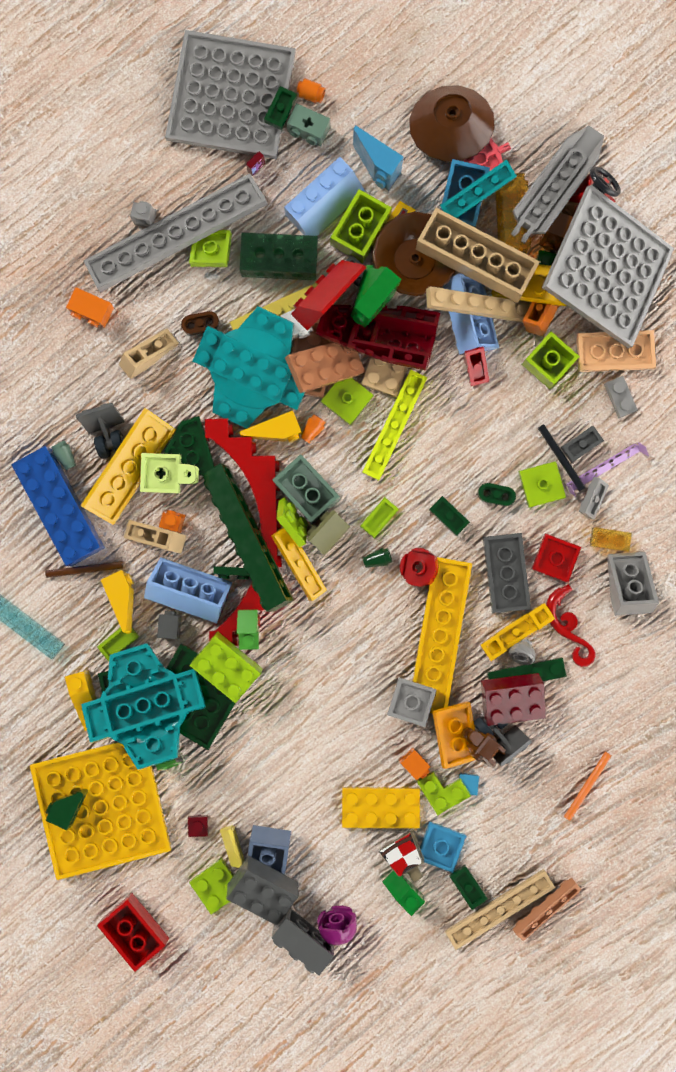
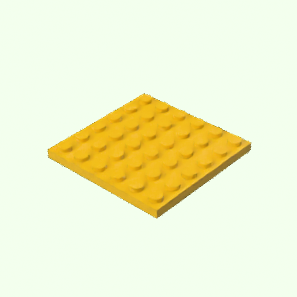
[29,742,172,880]

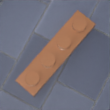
[512,878,582,941]

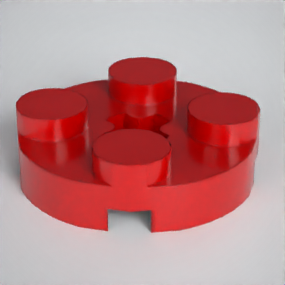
[400,548,439,587]

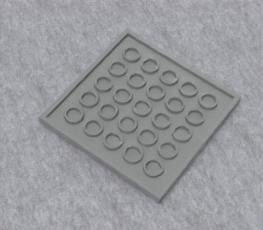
[165,30,296,159]
[542,185,674,348]

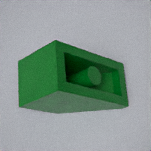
[382,871,425,916]

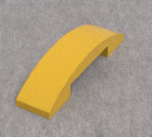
[480,603,555,661]

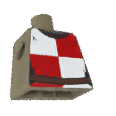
[379,830,425,883]

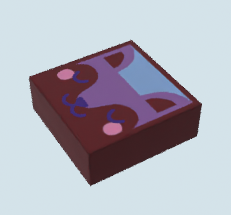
[246,151,265,176]

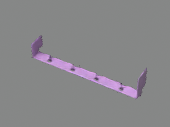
[566,442,649,497]

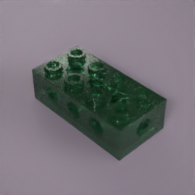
[240,232,318,280]

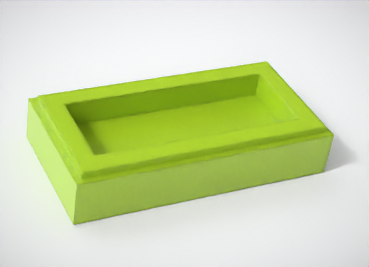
[360,497,399,538]
[97,627,140,661]

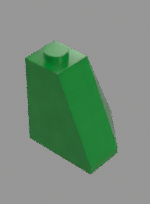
[350,265,402,328]

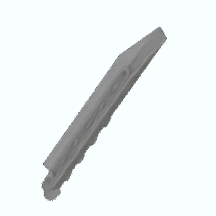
[511,126,604,244]

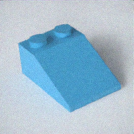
[353,125,404,191]

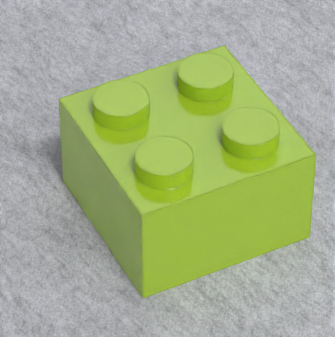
[521,331,580,389]

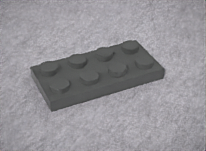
[483,533,531,613]

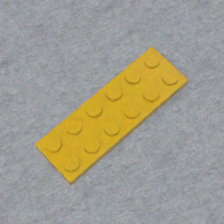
[81,408,176,525]

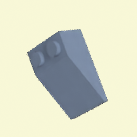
[248,825,291,875]

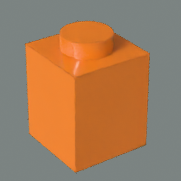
[399,747,431,780]

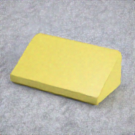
[220,825,245,868]

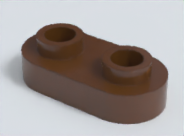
[181,311,219,335]

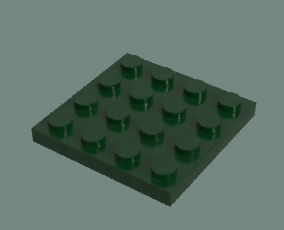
[166,643,236,750]

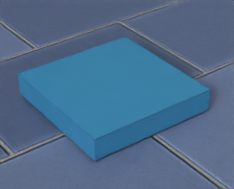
[420,821,466,873]

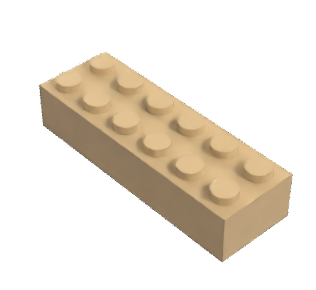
[416,208,540,303]

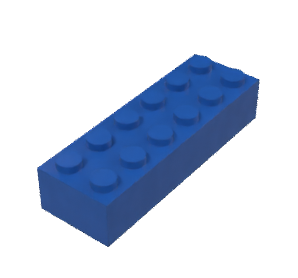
[11,446,105,567]

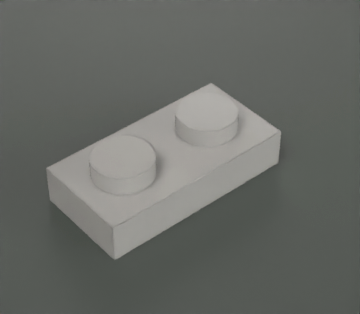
[604,376,638,419]
[579,477,609,520]

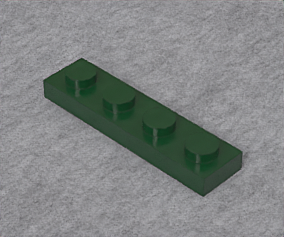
[486,657,567,681]

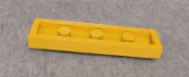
[271,528,327,601]

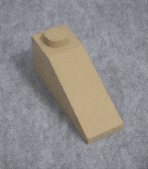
[119,329,179,379]
[124,520,186,554]

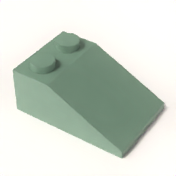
[272,454,340,525]

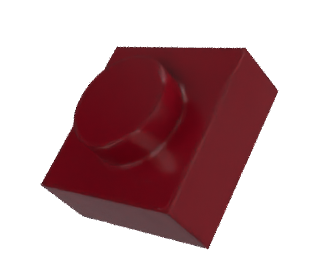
[188,815,209,837]

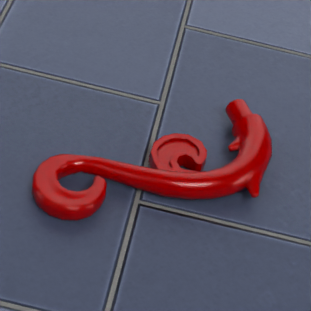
[546,584,596,667]

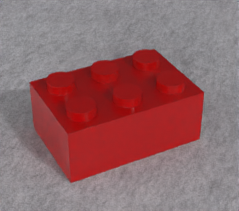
[97,893,169,972]

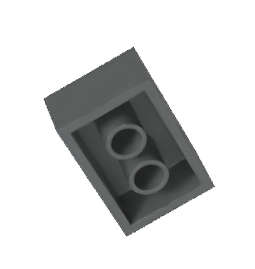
[226,856,299,925]
[272,908,334,976]

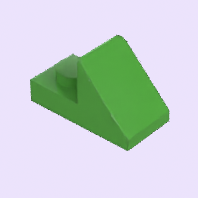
[237,609,259,650]

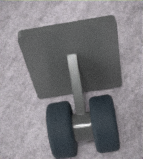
[76,403,125,459]
[474,717,532,767]

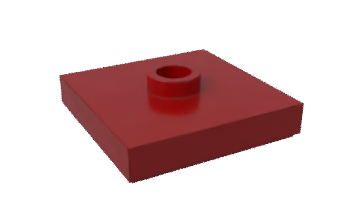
[531,533,581,583]

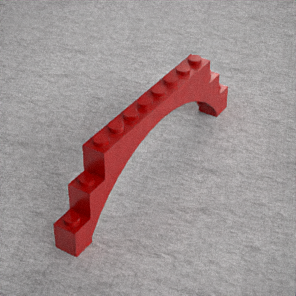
[205,418,282,646]

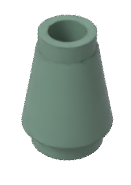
[51,441,76,470]

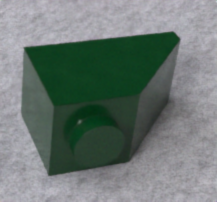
[45,789,88,831]

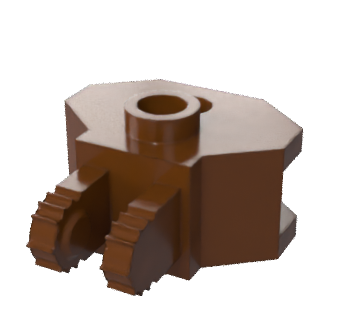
[462,727,506,768]

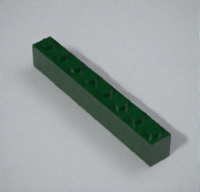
[202,463,294,612]

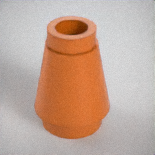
[301,414,326,443]

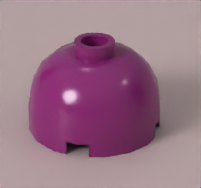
[317,905,357,945]

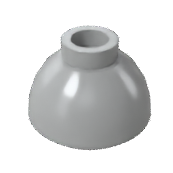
[508,639,536,665]

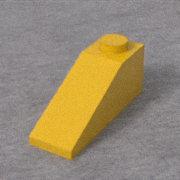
[240,410,302,442]
[101,570,134,634]
[64,670,97,731]

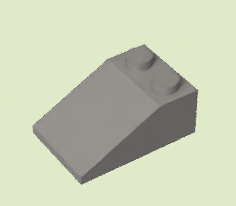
[607,552,659,616]

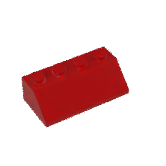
[291,260,366,331]

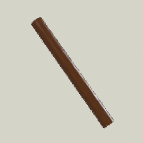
[45,561,123,578]

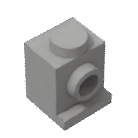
[130,201,157,227]

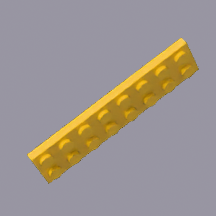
[412,557,472,714]

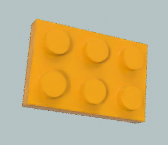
[432,702,476,769]

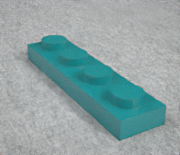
[440,159,517,218]

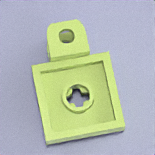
[140,453,199,493]

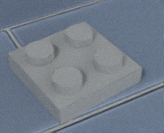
[387,677,437,727]

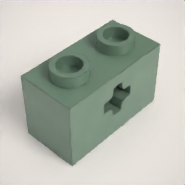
[287,103,331,147]

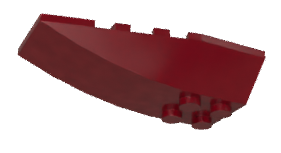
[316,305,441,370]

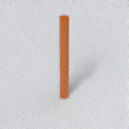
[564,751,612,821]

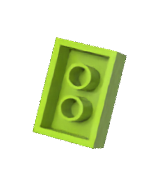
[330,189,392,264]
[190,631,262,703]

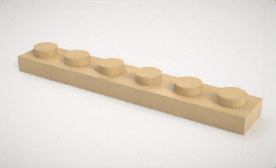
[426,286,528,323]
[445,869,555,950]

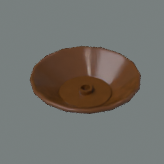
[409,85,495,162]
[372,212,456,296]

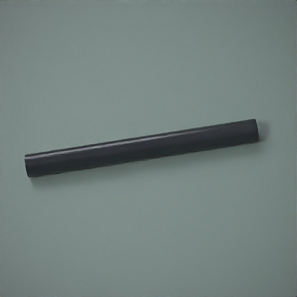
[538,424,586,492]

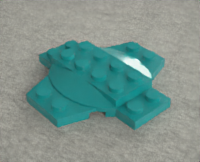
[192,306,305,429]
[81,643,206,770]

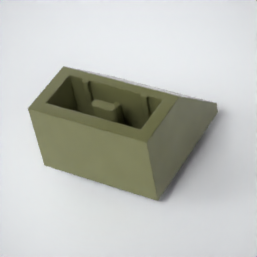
[307,510,350,556]

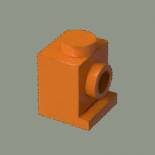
[159,510,186,533]

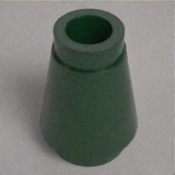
[363,548,392,568]

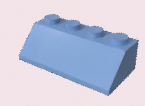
[284,157,365,242]
[443,273,499,355]
[144,557,232,623]

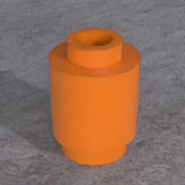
[297,78,326,104]

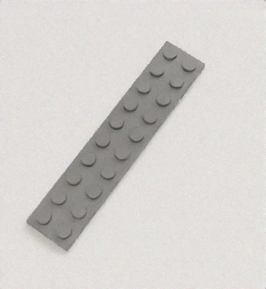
[84,173,268,293]

